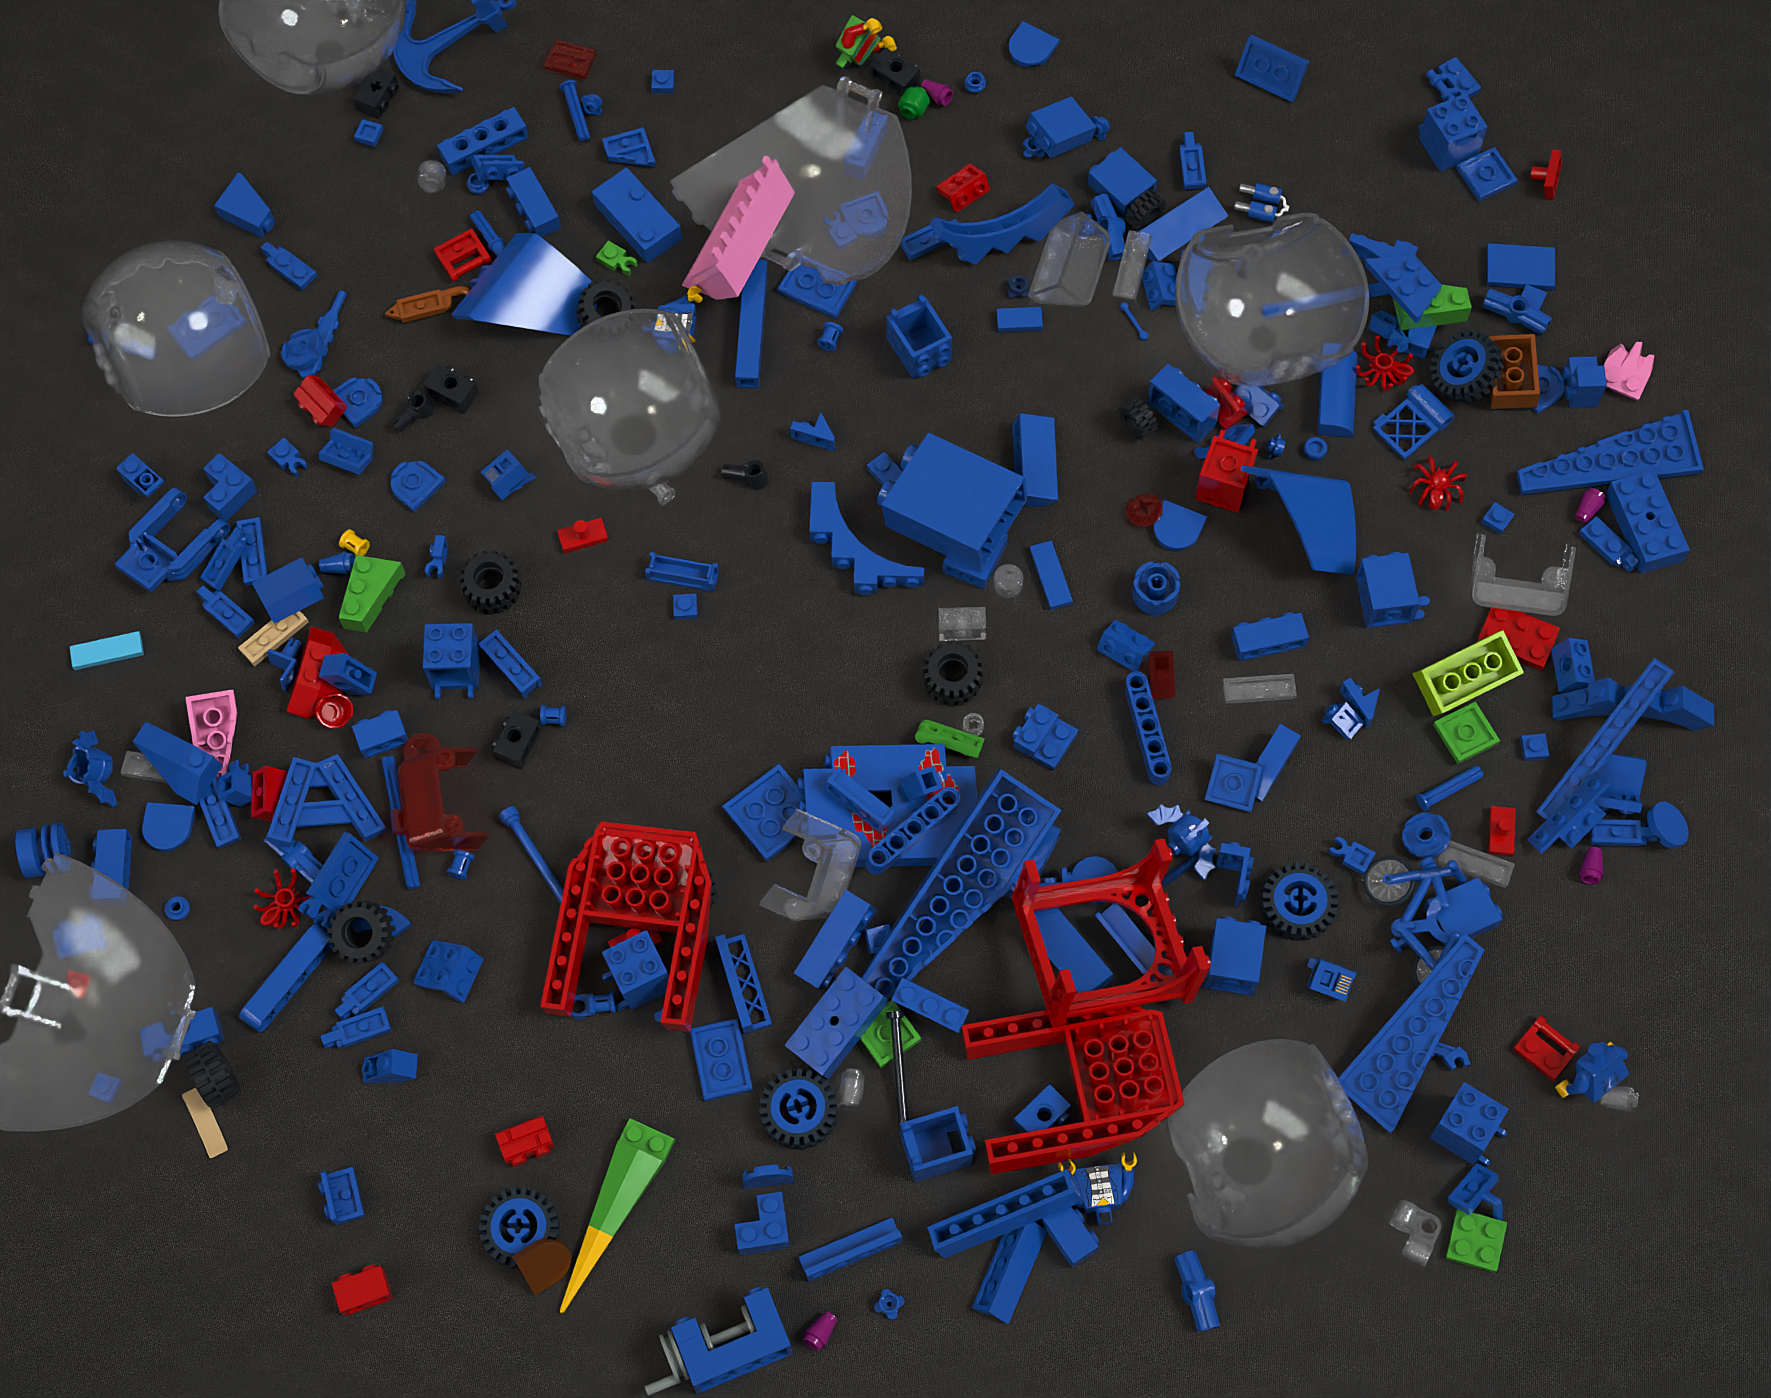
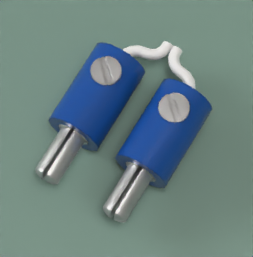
[1234,183,1289,223]

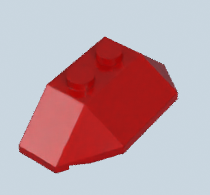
[286,626,351,719]

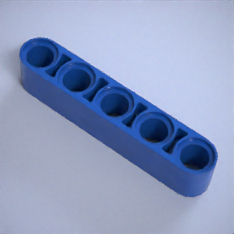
[1125,671,1172,786]
[865,787,961,875]
[239,924,334,1032]

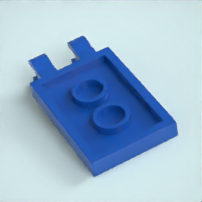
[298,832,379,930]

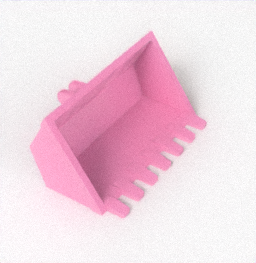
[682,155,795,300]

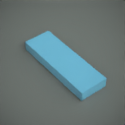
[70,631,144,670]

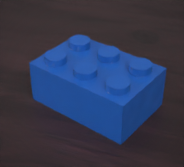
[1147,363,1220,443]

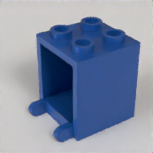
[1418,93,1488,172]
[886,294,952,379]
[1356,552,1430,629]
[423,623,480,699]
[1201,917,1266,996]
[601,930,669,1011]
[1429,1082,1509,1167]
[900,1106,976,1182]

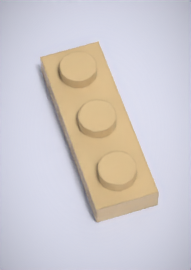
[238,611,309,667]

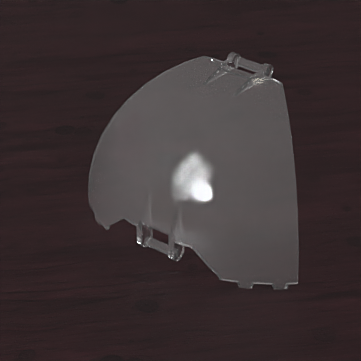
[670,76,912,286]
[0,852,196,1132]

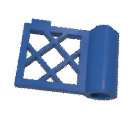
[1373,384,1455,461]

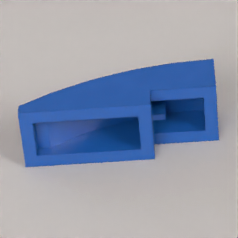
[1255,724,1301,802]

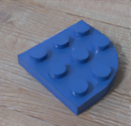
[722,764,804,862]

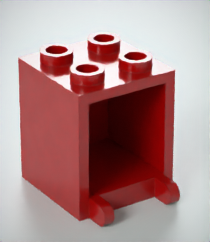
[1195,429,1258,513]

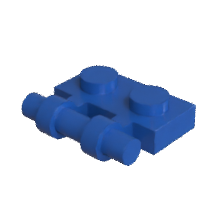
[1426,57,1482,101]

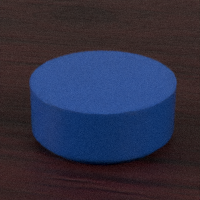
[1304,437,1327,461]

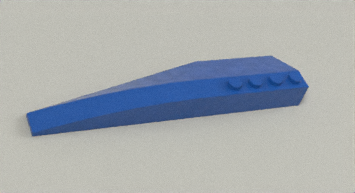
[860,768,1061,1000]

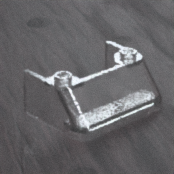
[1471,532,1576,616]
[759,809,861,921]

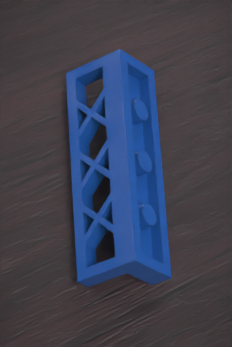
[715,934,772,1034]
[799,1218,902,1282]

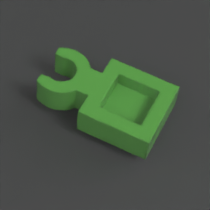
[596,241,638,276]

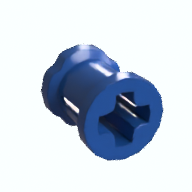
[817,322,843,351]
[540,705,566,727]
[446,849,475,880]

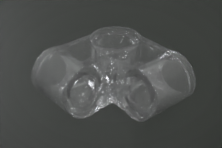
[1389,1200,1441,1267]

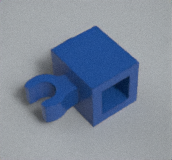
[218,760,252,807]
[900,766,948,801]

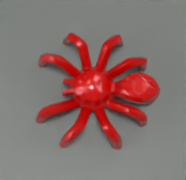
[1356,336,1414,391]
[1409,455,1467,511]
[253,868,310,930]

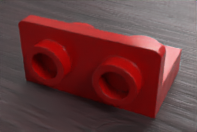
[936,163,990,212]
[1204,376,1248,430]

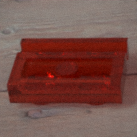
[545,39,596,80]

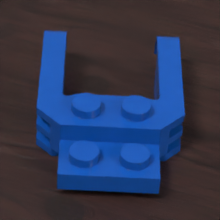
[115,488,230,593]

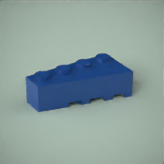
[794,890,877,990]

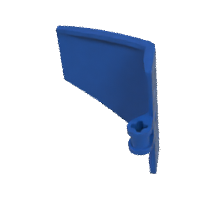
[452,233,599,336]
[1241,465,1356,575]

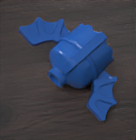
[63,730,117,807]
[1147,805,1216,880]

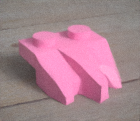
[1604,342,1655,401]

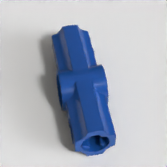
[264,833,323,884]

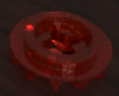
[1126,492,1163,527]
[403,733,442,770]

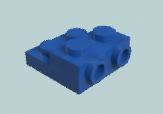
[1012,703,1079,771]

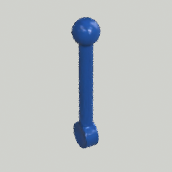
[1120,302,1148,341]

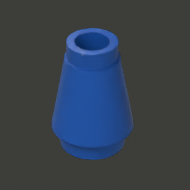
[319,551,355,574]

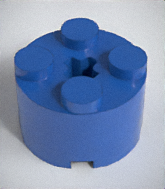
[1132,561,1180,617]

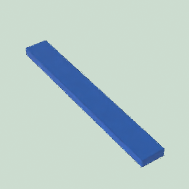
[1536,657,1675,820]

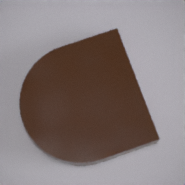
[512,1238,571,1296]

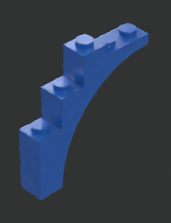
[930,183,1075,265]
[1346,233,1437,360]
[809,482,924,595]
[1553,678,1714,731]

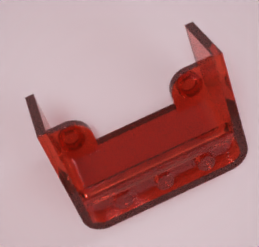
[398,747,489,851]

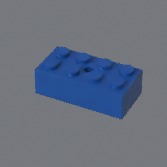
[1605,470,1690,574]
[785,967,889,1079]

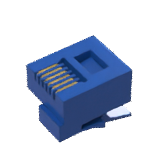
[481,449,537,500]
[1306,957,1356,1002]

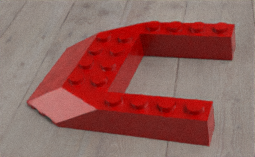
[540,821,712,1032]
[962,1006,1185,1175]

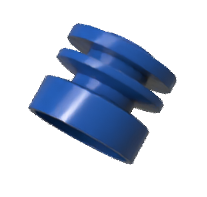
[15,822,71,879]

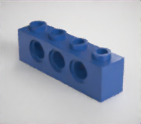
[437,107,529,176]

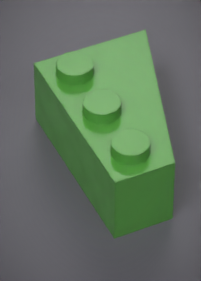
[1393,285,1472,330]
[339,555,406,633]

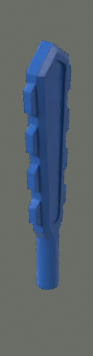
[297,290,347,379]

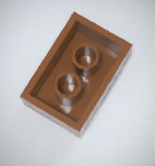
[1489,334,1540,409]

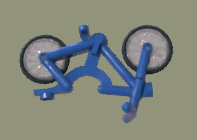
[1364,856,1478,987]

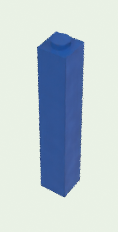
[735,259,768,389]

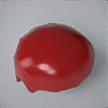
[315,693,353,729]

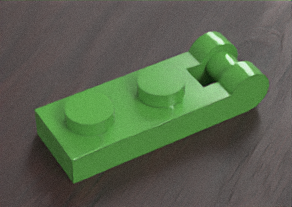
[915,720,985,758]

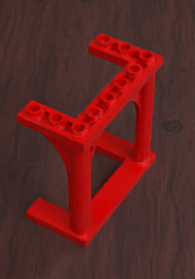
[1011,839,1211,1027]

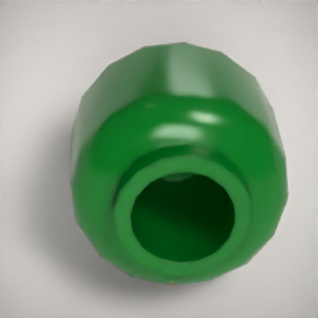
[898,86,930,120]

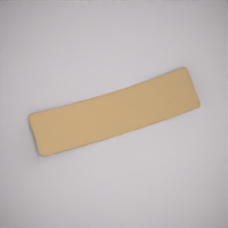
[182,1088,228,1158]

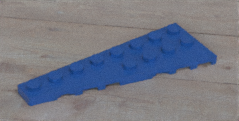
[1516,410,1704,495]
[1334,934,1485,1133]

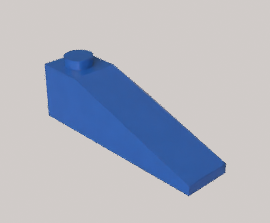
[133,722,223,805]

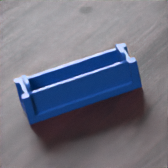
[645,552,719,592]
[478,629,543,699]
[824,767,896,834]

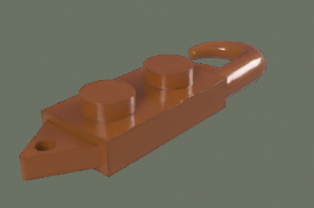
[385,286,470,323]

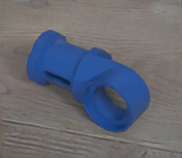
[571,991,616,1020]

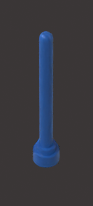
[498,806,564,903]

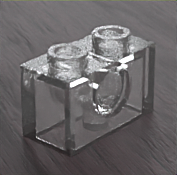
[938,607,986,641]

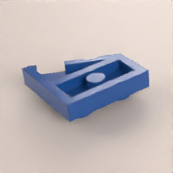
[602,127,656,167]
[1195,424,1255,458]

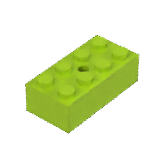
[1413,630,1524,716]

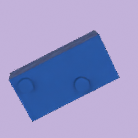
[592,167,682,264]

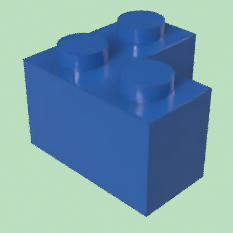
[1562,357,1607,408]
[203,453,257,522]
[735,1192,790,1255]

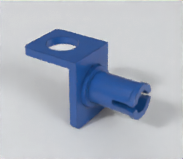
[267,638,303,692]

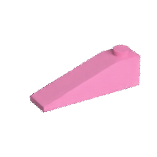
[186,690,237,777]

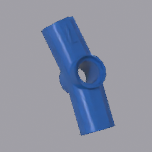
[1090,194,1128,261]
[1482,289,1552,335]
[1174,1250,1220,1332]

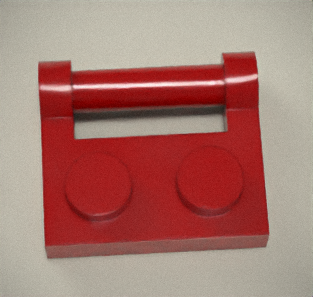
[433,228,492,282]
[1513,1015,1581,1082]

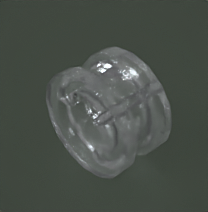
[963,713,984,736]

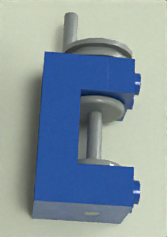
[645,1287,793,1396]

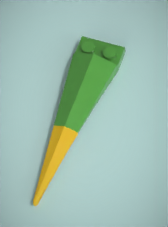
[560,1118,675,1313]

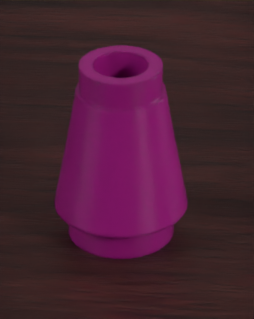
[921,79,953,106]
[1575,488,1606,523]
[1579,847,1604,885]
[802,1311,837,1351]

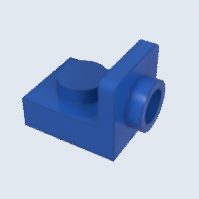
[1321,702,1365,740]
[1039,867,1072,887]

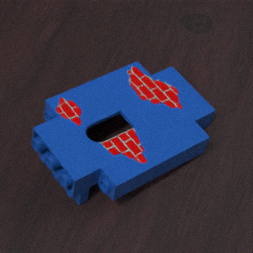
[797,744,978,868]

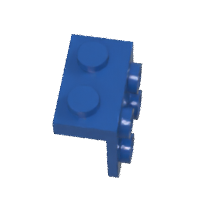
[1594,753,1647,814]
[1216,842,1254,907]
[414,940,484,1003]

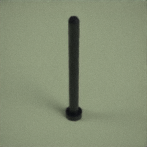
[886,1011,909,1129]

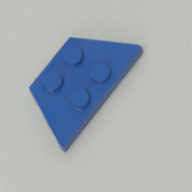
[1365,255,1442,323]

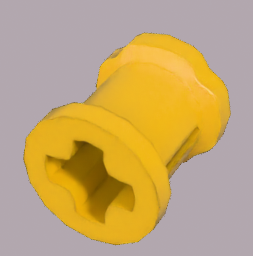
[339,529,370,557]

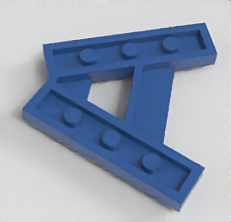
[266,754,386,847]

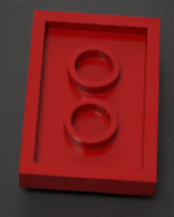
[1477,601,1560,671]

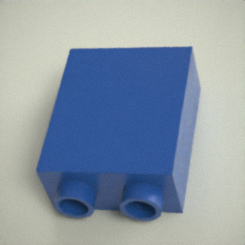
[877,432,1027,572]

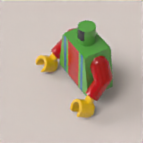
[835,15,897,71]

